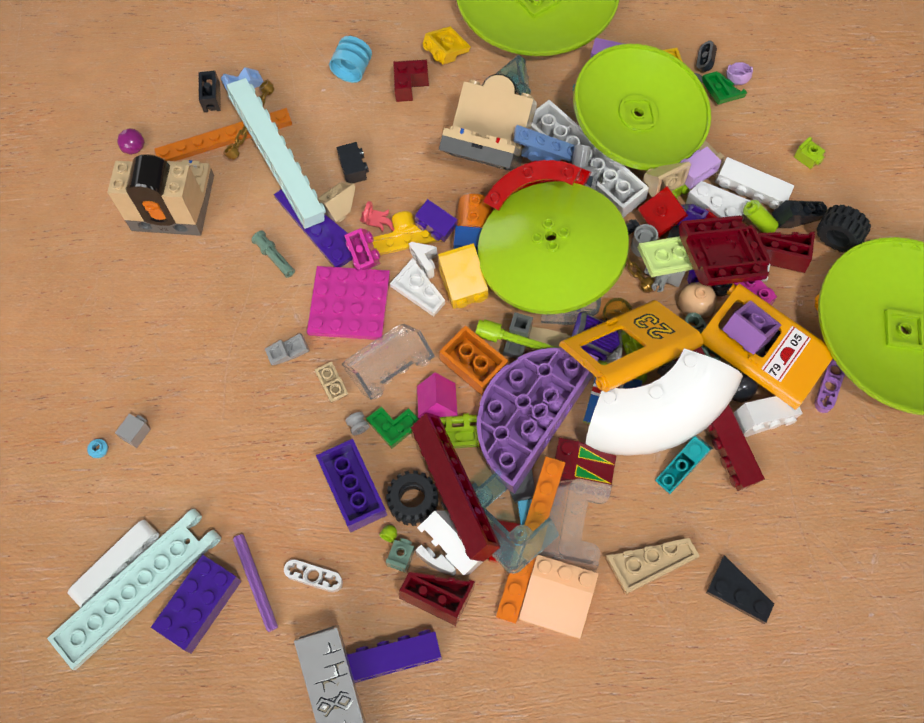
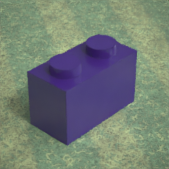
[415,199,457,242]

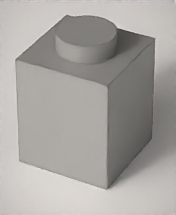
[115,414,151,448]

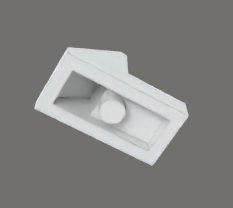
[409,242,438,279]

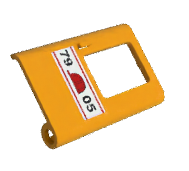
[701,283,833,410]

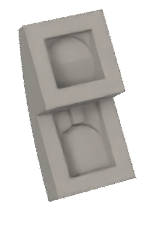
[265,333,310,366]

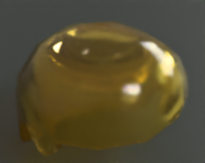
[602,298,632,321]

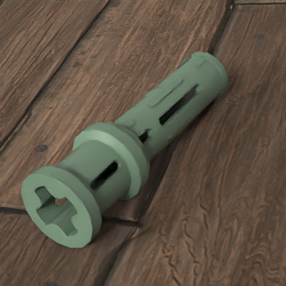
[251,230,295,278]

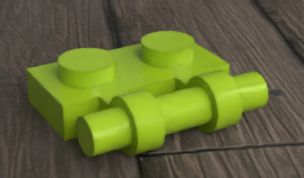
[440,413,479,448]

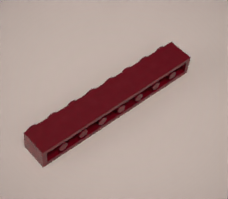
[673,347,765,492]
[411,413,501,562]

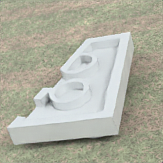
[390,258,445,317]

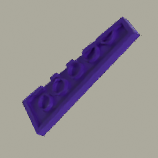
[274,189,353,267]

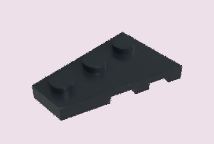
[706,555,774,624]

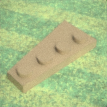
[605,538,700,595]

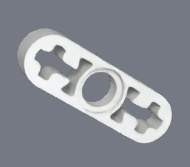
[284,560,343,593]

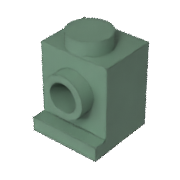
[386,538,415,573]

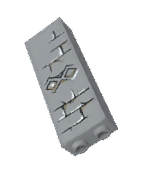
[294,625,366,723]

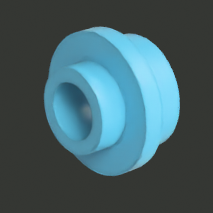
[87,439,108,458]

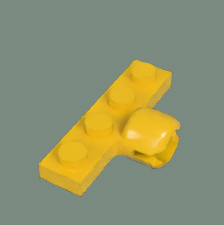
[372,211,442,256]

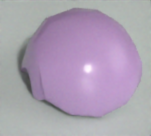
[726,62,753,85]

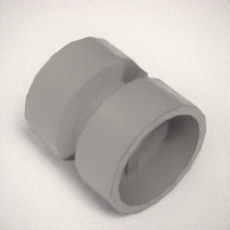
[631,224,658,257]

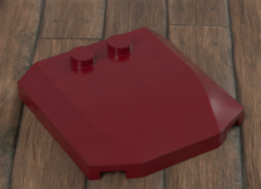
[679,215,770,286]

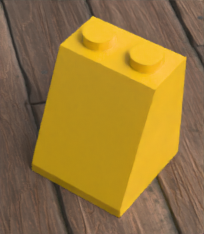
[438,243,488,309]

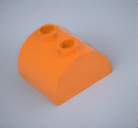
[456,194,494,228]

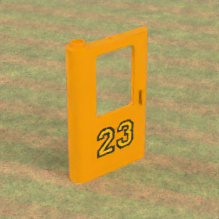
[559,300,703,392]

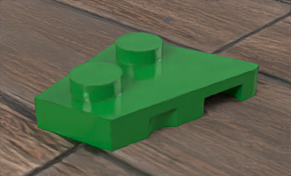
[702,71,747,105]

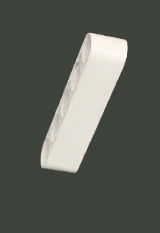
[68,520,159,608]

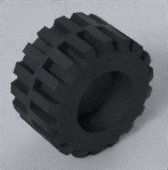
[816,204,871,252]
[386,470,439,526]

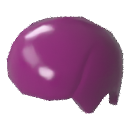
[117,128,145,155]

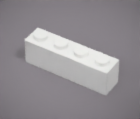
[715,157,794,210]

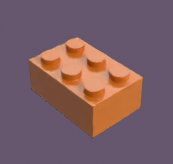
[439,325,509,396]

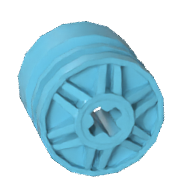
[329,36,372,83]

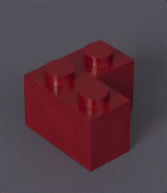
[393,59,429,102]

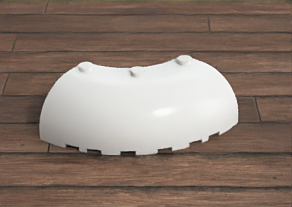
[586,349,743,456]

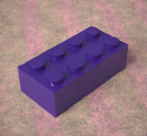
[316,439,387,533]
[151,555,242,654]

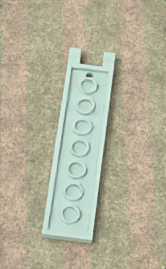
[47,509,221,670]

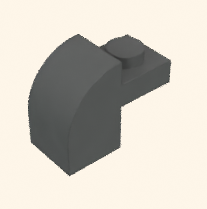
[503,312,533,359]

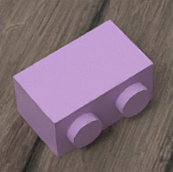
[680,147,721,189]

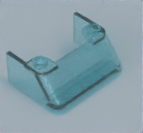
[475,469,559,574]

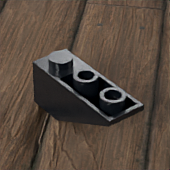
[772,200,828,228]

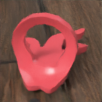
[360,201,394,232]

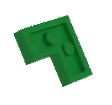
[366,407,419,449]

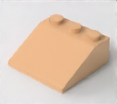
[519,554,599,639]

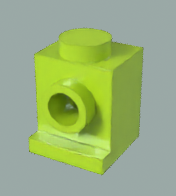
[794,137,825,169]

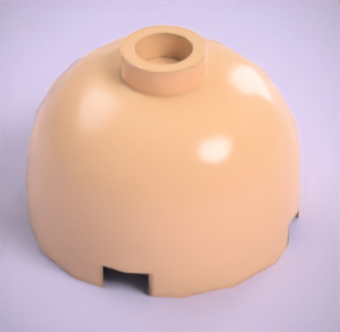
[678,282,717,318]

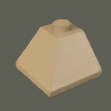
[643,162,691,197]
[317,181,355,222]

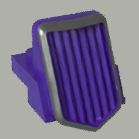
[572,312,621,360]

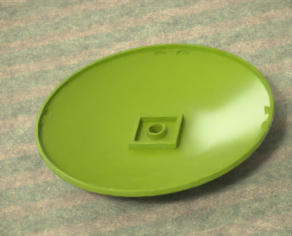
[456,0,619,56]
[818,237,924,415]

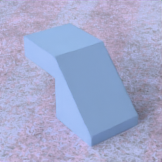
[221,67,264,90]

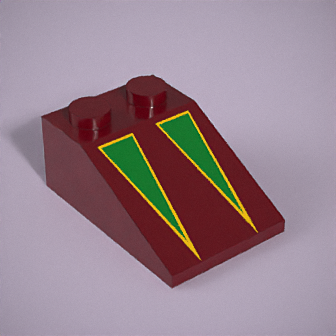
[555,438,616,494]

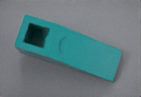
[655,435,713,494]

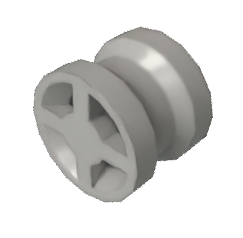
[345,412,370,436]

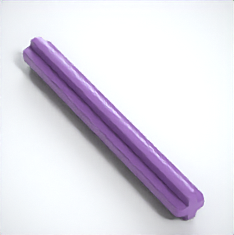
[233,534,278,632]

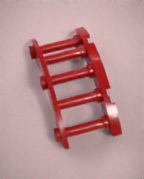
[483,160,592,211]

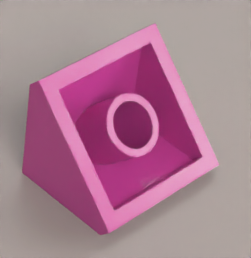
[417,372,458,419]

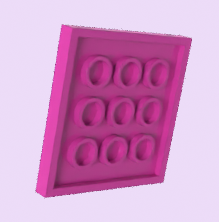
[307,266,390,340]

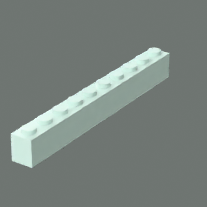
[226,78,326,229]

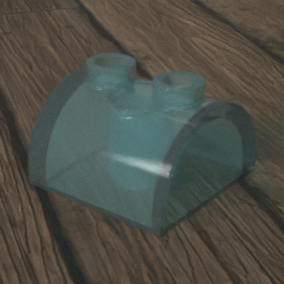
[496,55,531,96]

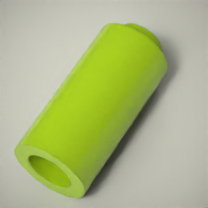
[743,200,778,233]

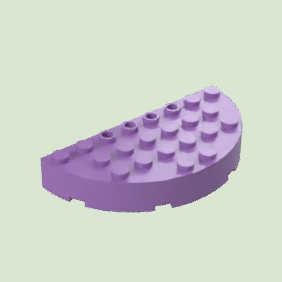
[477,348,599,494]

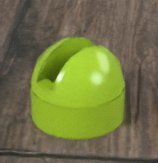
[379,525,397,543]

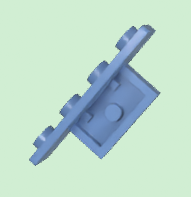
[514,125,575,162]

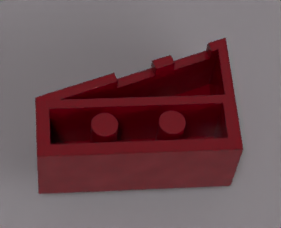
[758,231,815,273]
[399,572,475,626]

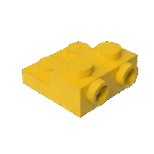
[423,26,471,65]

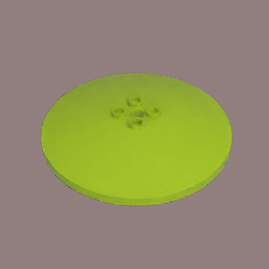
[573,44,711,171]
[478,181,629,314]

